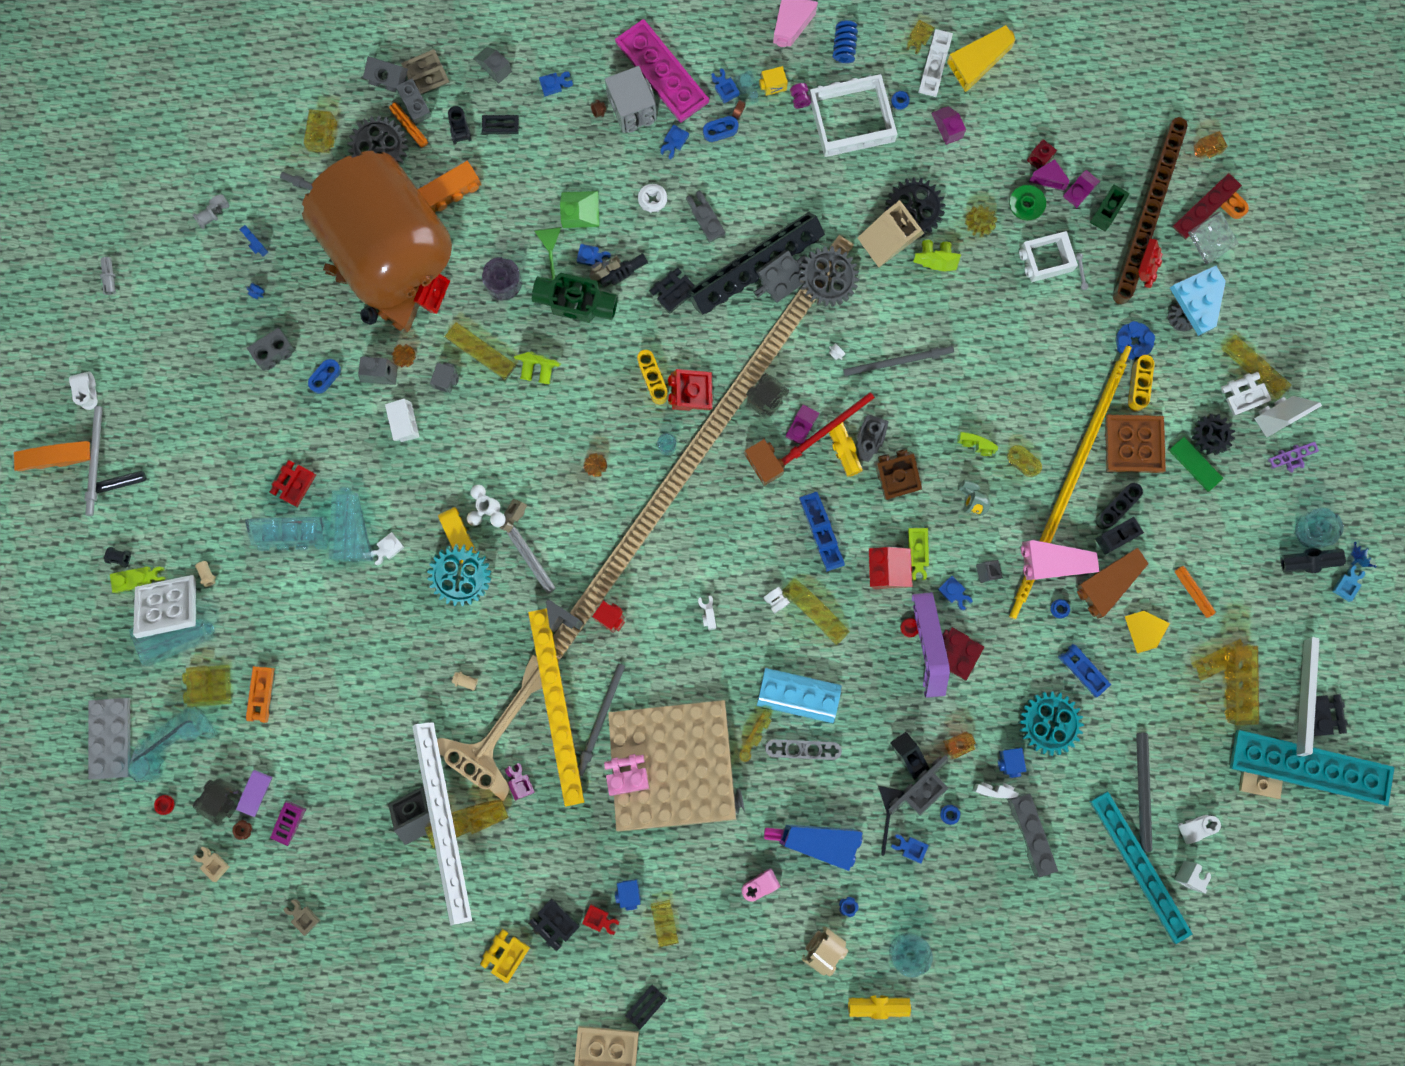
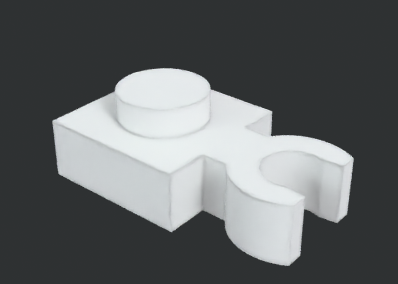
[368,532,404,566]

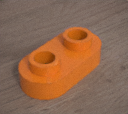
[1221,192,1249,219]

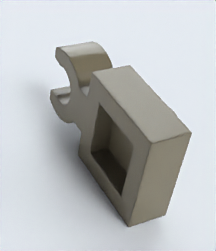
[589,255,621,281]
[499,499,527,533]
[283,899,321,936]

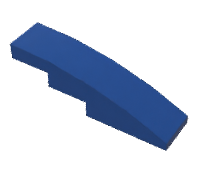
[799,492,845,572]

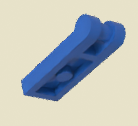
[1058,644,1112,698]

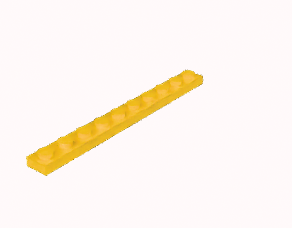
[528,608,585,807]

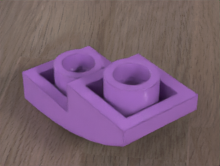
[236,770,272,817]

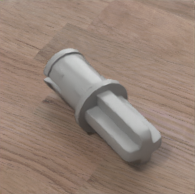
[100,257,116,295]

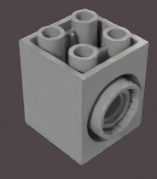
[605,66,657,133]

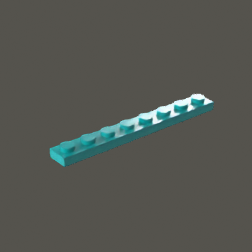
[1089,791,1193,944]

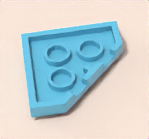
[1170,266,1226,336]

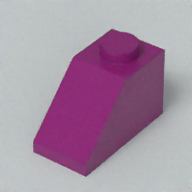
[931,106,966,145]

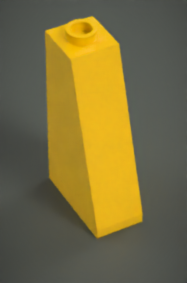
[947,25,1015,92]

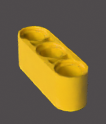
[637,350,668,405]
[1128,355,1154,412]
[438,507,477,564]

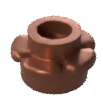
[591,99,606,118]
[232,820,252,840]

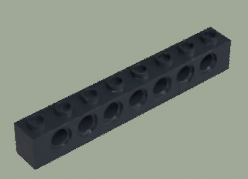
[686,212,825,315]

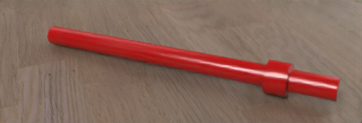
[781,392,875,466]

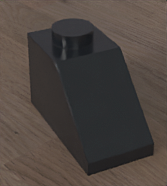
[890,732,930,780]

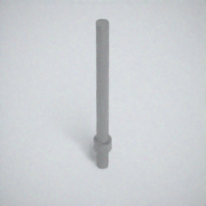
[84,406,103,516]

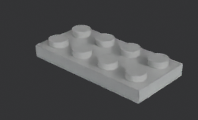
[88,698,131,780]

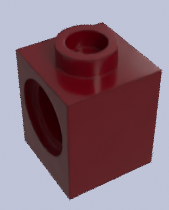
[1027,139,1057,169]

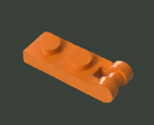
[246,666,275,723]

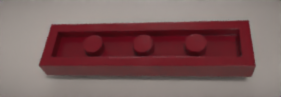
[1173,173,1242,240]

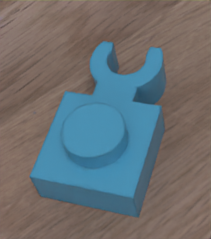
[1332,565,1365,602]

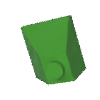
[560,191,599,228]

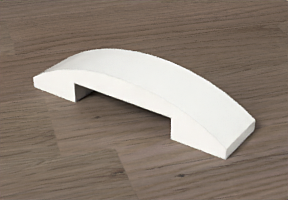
[919,29,953,97]

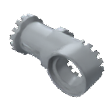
[193,195,230,229]

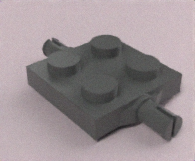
[753,250,806,303]

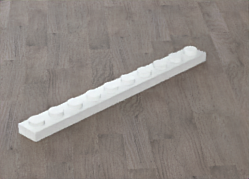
[412,723,472,926]

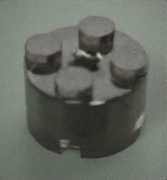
[746,373,789,419]
[193,778,242,826]

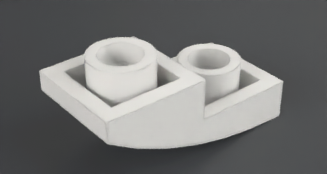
[973,782,1019,798]

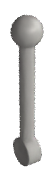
[1076,253,1089,290]

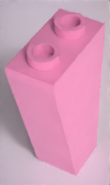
[1021,540,1099,580]

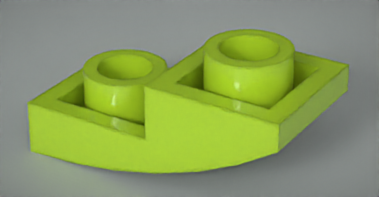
[957,432,998,456]

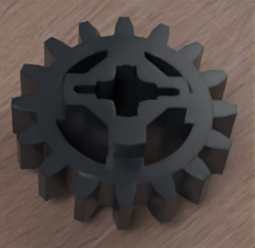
[1192,414,1235,455]

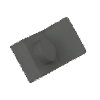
[546,599,583,632]

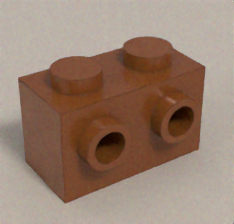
[744,439,785,486]

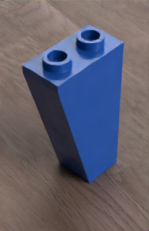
[779,825,863,871]

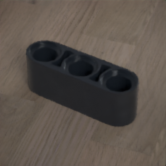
[1095,483,1143,530]

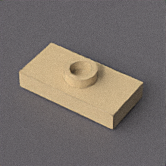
[1239,772,1283,799]

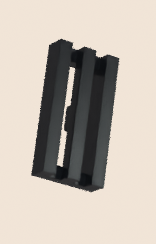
[482,115,519,134]
[625,984,667,1030]

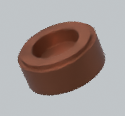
[732,100,746,120]

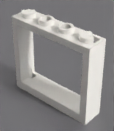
[809,74,897,157]

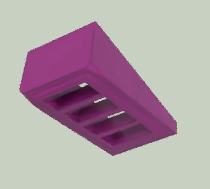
[270,801,307,846]

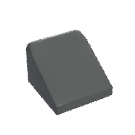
[976,560,1003,583]

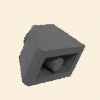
[474,47,512,84]

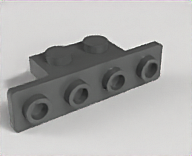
[889,755,949,816]

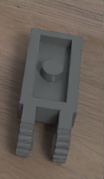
[686,190,726,243]

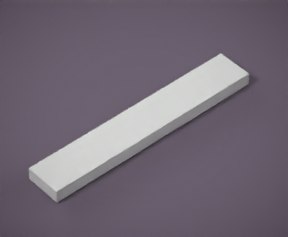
[1296,637,1319,756]

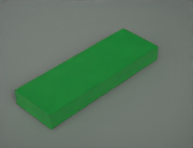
[1169,437,1224,492]

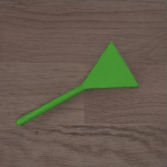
[534,227,561,280]

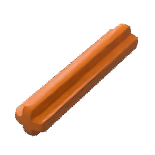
[389,102,428,148]
[1175,566,1216,618]

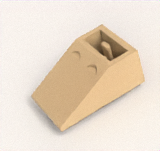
[858,200,924,267]

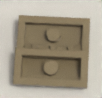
[401,49,450,95]

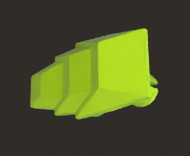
[913,240,961,272]
[514,351,561,384]

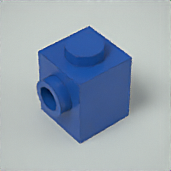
[998,748,1027,778]
[615,879,641,911]

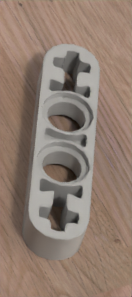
[765,739,842,760]

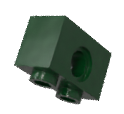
[1090,184,1130,232]

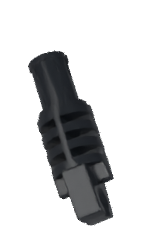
[599,253,648,288]

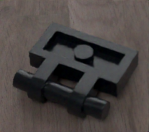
[649,267,695,314]
[1314,694,1348,736]
[528,898,580,952]

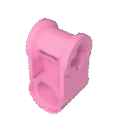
[741,868,781,902]

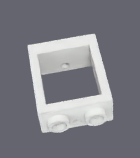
[1019,231,1078,282]

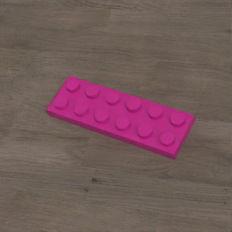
[615,19,709,123]

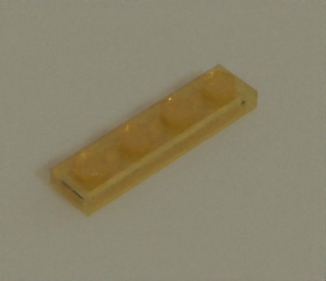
[445,322,516,381]
[1221,334,1292,399]

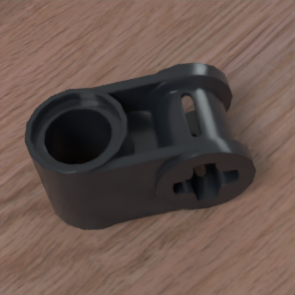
[448,106,472,145]

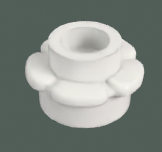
[829,343,845,360]

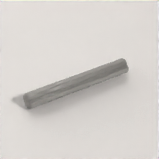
[507,527,555,593]

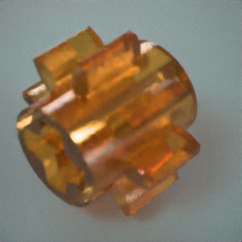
[391,344,416,368]
[584,453,607,477]

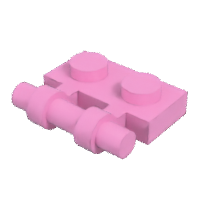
[604,754,649,796]

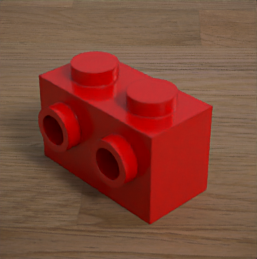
[592,600,625,633]

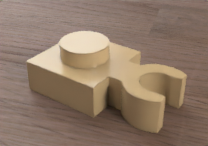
[193,847,230,882]

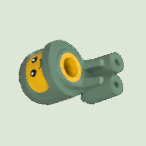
[958,479,991,516]

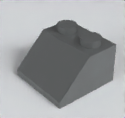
[388,786,432,845]

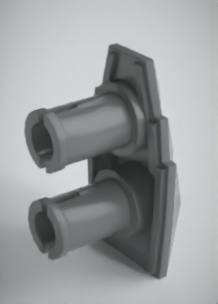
[857,414,889,462]

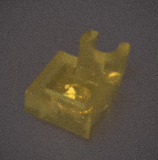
[907,20,935,55]

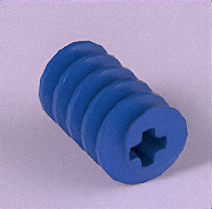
[832,20,858,64]

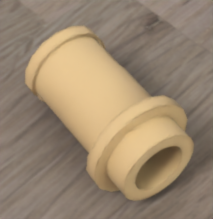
[195,561,216,587]
[452,671,478,691]

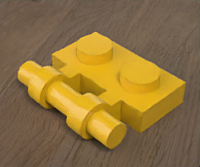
[480,929,531,983]

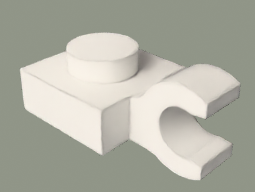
[698,596,716,631]

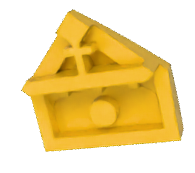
[1124,611,1170,653]

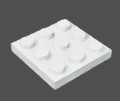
[133,575,196,638]

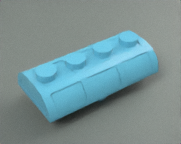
[757,668,842,723]

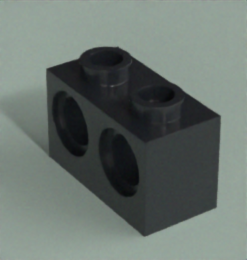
[1095,517,1144,555]

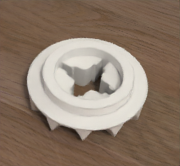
[638,184,667,213]

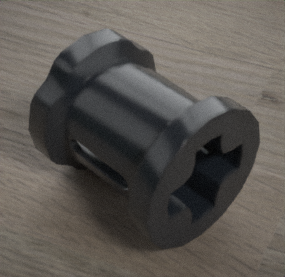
[104,547,131,568]

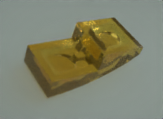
[651,900,679,948]

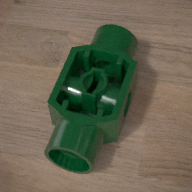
[532,272,618,323]

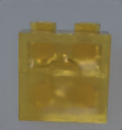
[182,665,231,708]

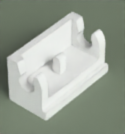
[385,399,420,442]
[1175,861,1211,894]

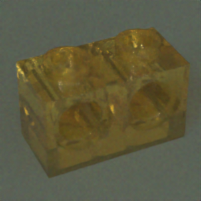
[304,109,337,153]

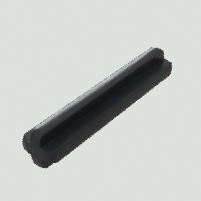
[96,471,146,494]

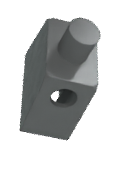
[358,356,398,385]

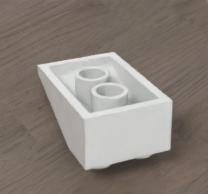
[1254,396,1322,437]

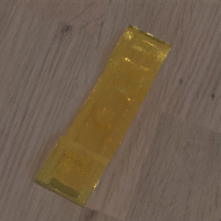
[782,578,850,646]

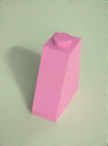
[773,0,818,47]

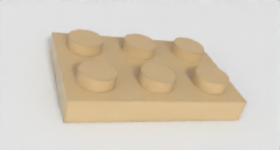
[574,1026,639,1066]

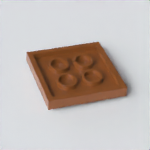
[1105,415,1166,473]

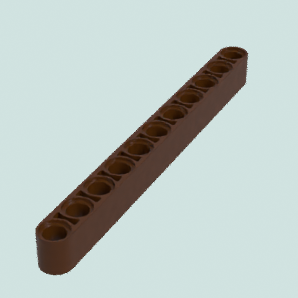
[1113,117,1188,304]

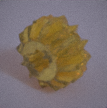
[965,204,997,237]

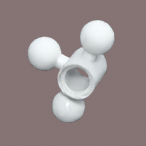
[467,485,506,527]

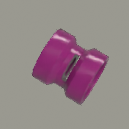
[790,83,812,109]

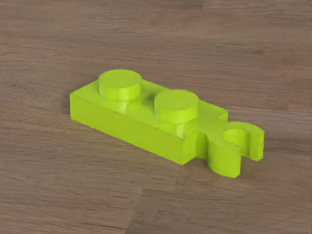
[908,528,929,580]
[110,566,166,593]

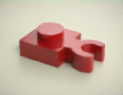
[582,904,620,935]

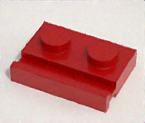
[413,274,450,314]

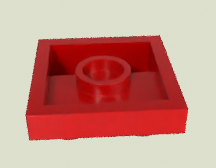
[668,369,713,411]

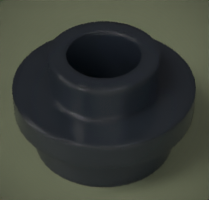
[360,306,378,325]

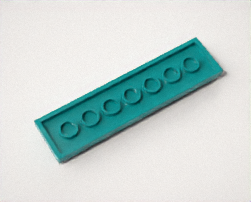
[1229,730,1395,806]

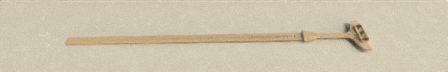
[437,235,854,801]

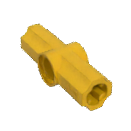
[826,422,863,477]
[848,995,911,1019]

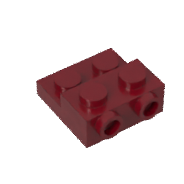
[942,627,985,681]

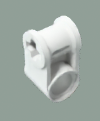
[69,371,98,410]
[1178,815,1221,844]

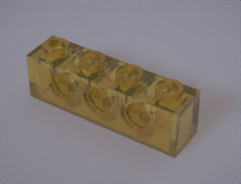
[1224,644,1259,725]

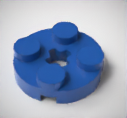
[1115,321,1155,360]

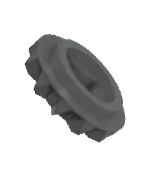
[1168,303,1193,332]

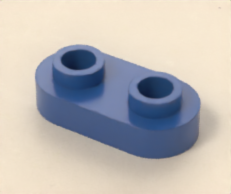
[703,116,739,142]
[308,359,341,394]

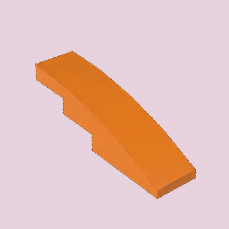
[14,441,90,471]

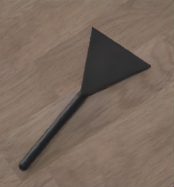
[878,786,905,856]

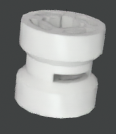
[764,587,790,614]

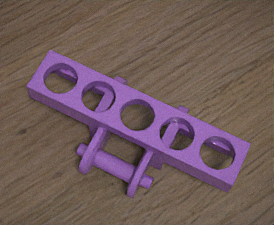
[1268,442,1319,473]

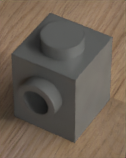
[430,362,459,394]

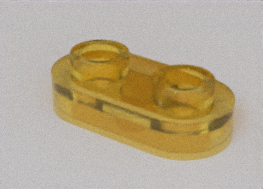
[1007,445,1042,478]

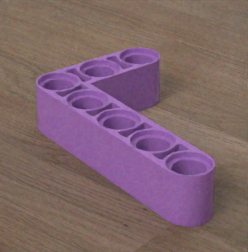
[912,592,950,698]

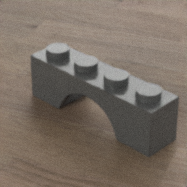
[1007,793,1058,878]

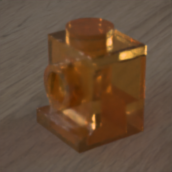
[1194,131,1228,159]
[943,731,976,759]

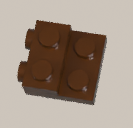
[874,449,922,500]

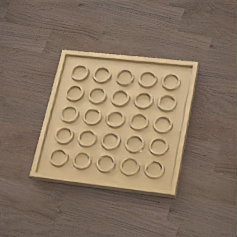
[608,700,736,832]

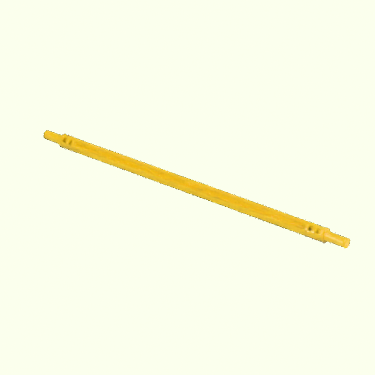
[1009,346,1132,620]

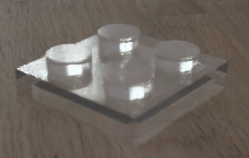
[1188,212,1239,264]

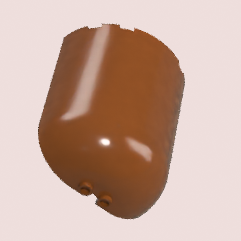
[302,151,452,308]

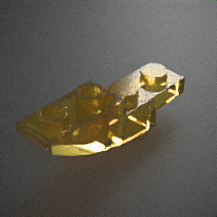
[425,800,509,848]

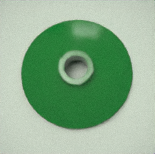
[1009,185,1047,221]

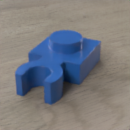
[711,68,740,103]
[539,72,573,96]
[661,125,689,159]
[239,225,269,256]
[576,244,611,266]
[938,576,973,611]
[891,834,929,864]

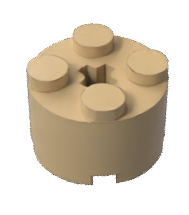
[802,927,848,977]

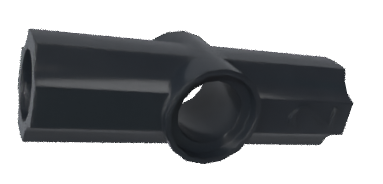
[1280,548,1346,573]

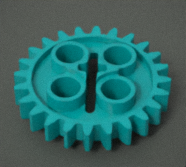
[427,544,491,606]
[1018,691,1084,756]

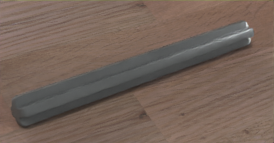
[1136,732,1153,852]

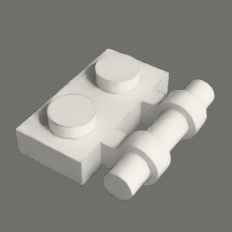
[1221,372,1271,416]

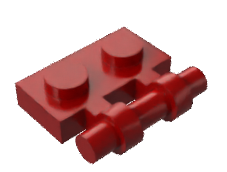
[1138,239,1163,288]
[269,460,316,508]

